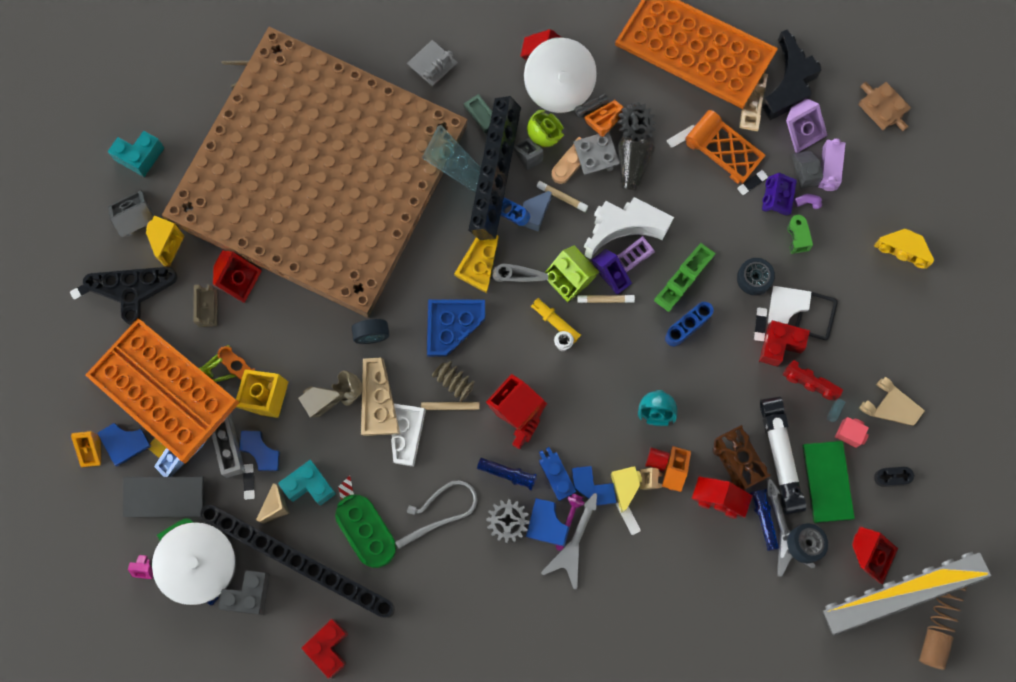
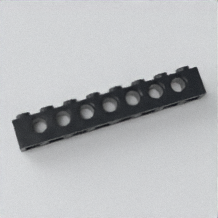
[468,96,521,240]

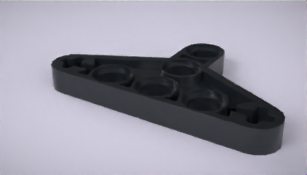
[83,267,178,325]

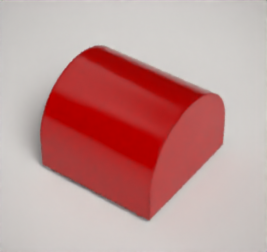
[645,447,670,472]

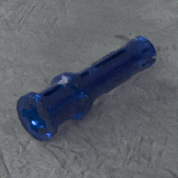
[477,457,537,491]
[750,489,780,551]

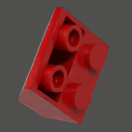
[486,374,545,431]

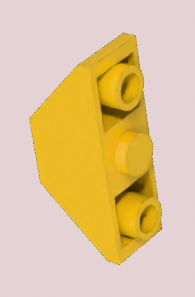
[874,229,934,269]

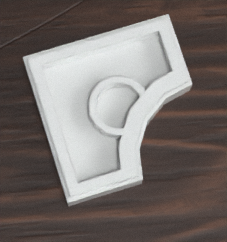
[767,286,811,324]

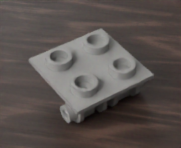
[407,40,458,87]
[573,132,620,175]

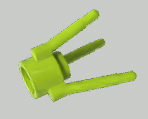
[199,345,236,383]

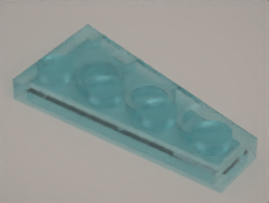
[422,125,481,193]

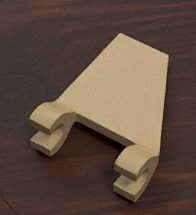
[859,377,925,426]

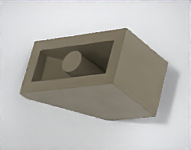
[298,386,345,417]

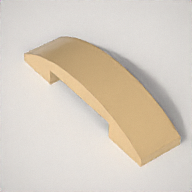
[739,73,768,132]

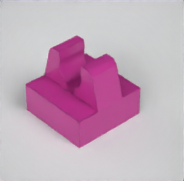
[128,555,153,579]

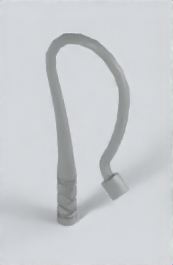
[395,480,478,549]

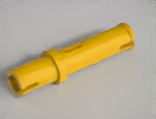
[531,298,581,344]

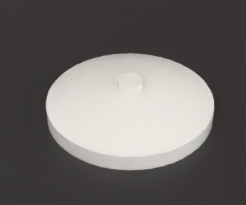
[524,38,596,113]
[152,523,236,605]

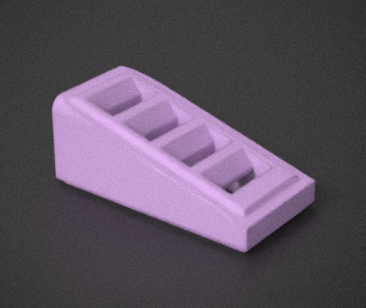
[617,236,655,273]

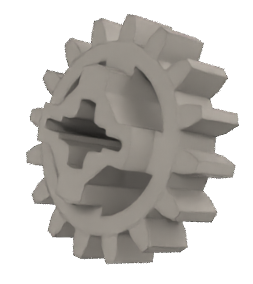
[486,499,530,543]

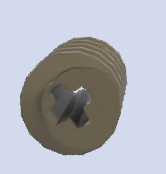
[432,361,475,402]

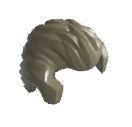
[331,370,362,406]

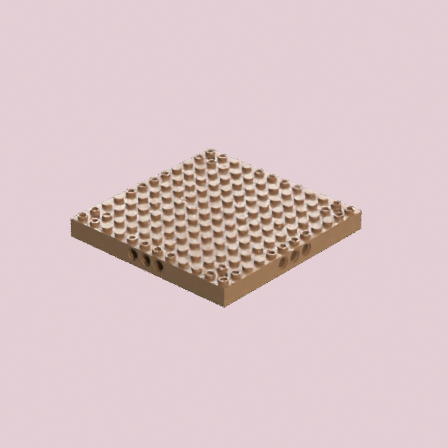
[162,27,467,318]

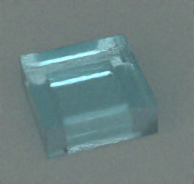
[827,399,845,422]

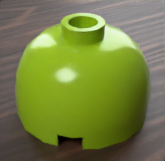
[527,110,564,147]

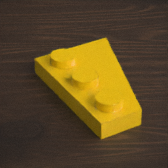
[454,235,499,293]

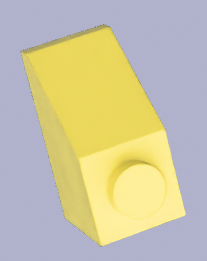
[611,466,642,513]

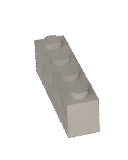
[212,413,246,478]

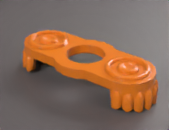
[217,346,255,380]

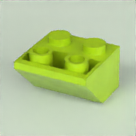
[545,245,600,302]

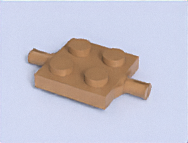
[858,82,911,132]

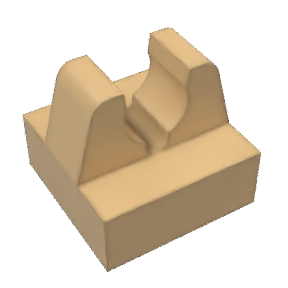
[640,468,663,490]

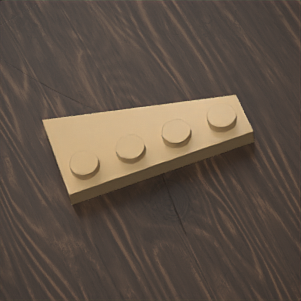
[361,358,400,436]

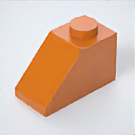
[662,446,691,492]

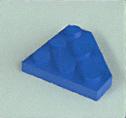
[427,300,485,357]

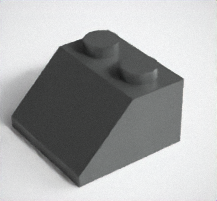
[108,190,154,238]

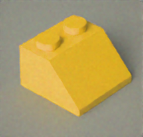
[146,216,185,267]
[236,369,289,418]

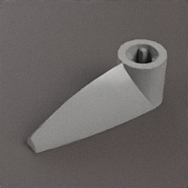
[492,264,548,282]

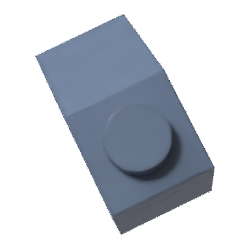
[516,191,552,232]

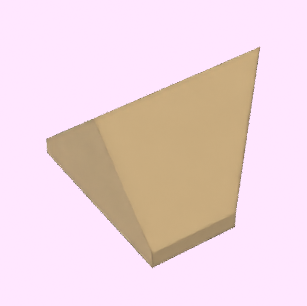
[256,484,289,524]

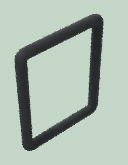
[795,292,838,340]

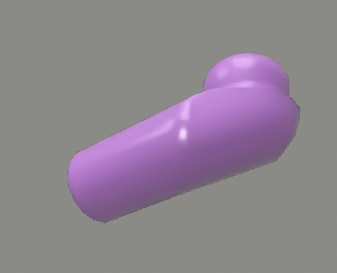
[793,193,823,209]

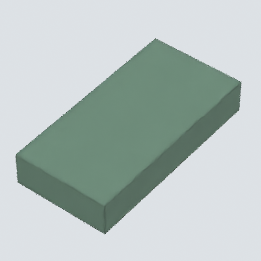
[464,94,492,133]

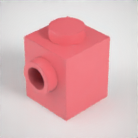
[835,417,869,448]

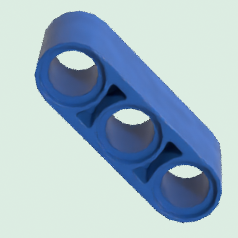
[665,302,714,347]

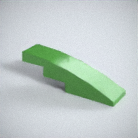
[654,243,716,312]

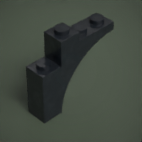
[762,29,821,120]

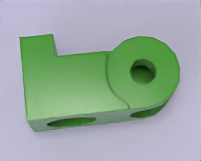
[788,215,813,254]

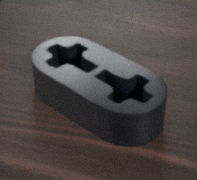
[874,467,914,487]

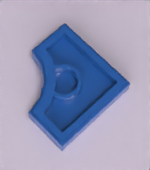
[97,423,151,466]
[526,498,570,547]

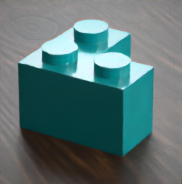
[107,130,165,177]
[278,459,336,506]

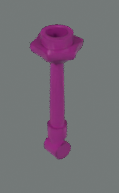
[556,494,585,551]

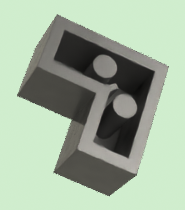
[218,571,270,615]

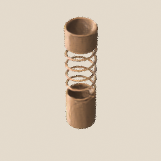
[919,587,967,670]

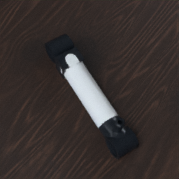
[760,396,806,515]

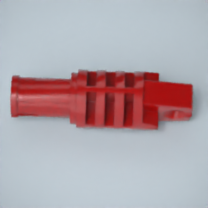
[512,402,547,450]

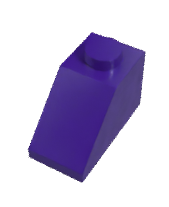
[591,249,632,295]

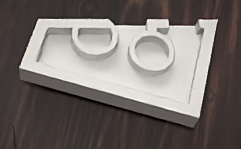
[391,404,426,467]

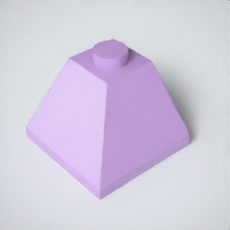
[786,98,828,153]

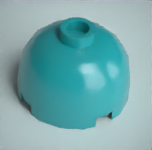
[637,390,677,426]

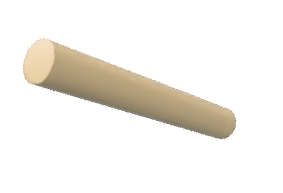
[421,402,480,410]

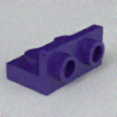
[762,173,797,216]

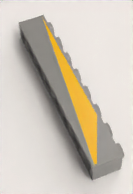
[823,551,991,636]

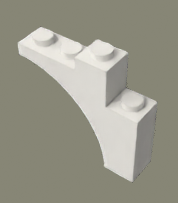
[584,197,674,259]

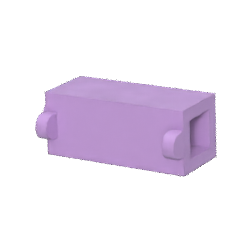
[818,139,846,191]

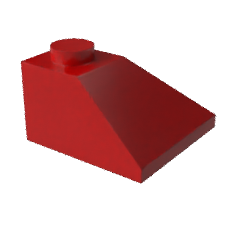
[213,250,262,303]
[852,527,898,584]

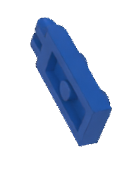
[539,447,576,501]

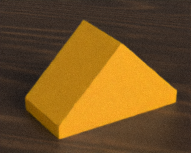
[71,431,101,467]

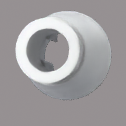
[554,331,574,351]

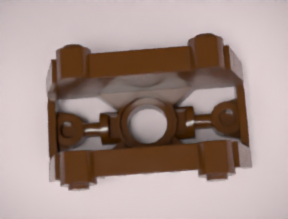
[713,425,771,490]

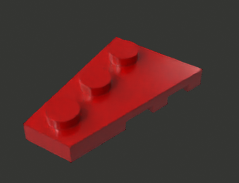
[783,360,843,400]

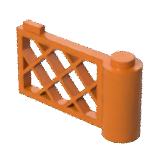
[685,110,766,184]

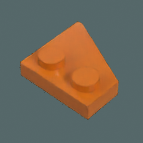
[584,100,624,137]

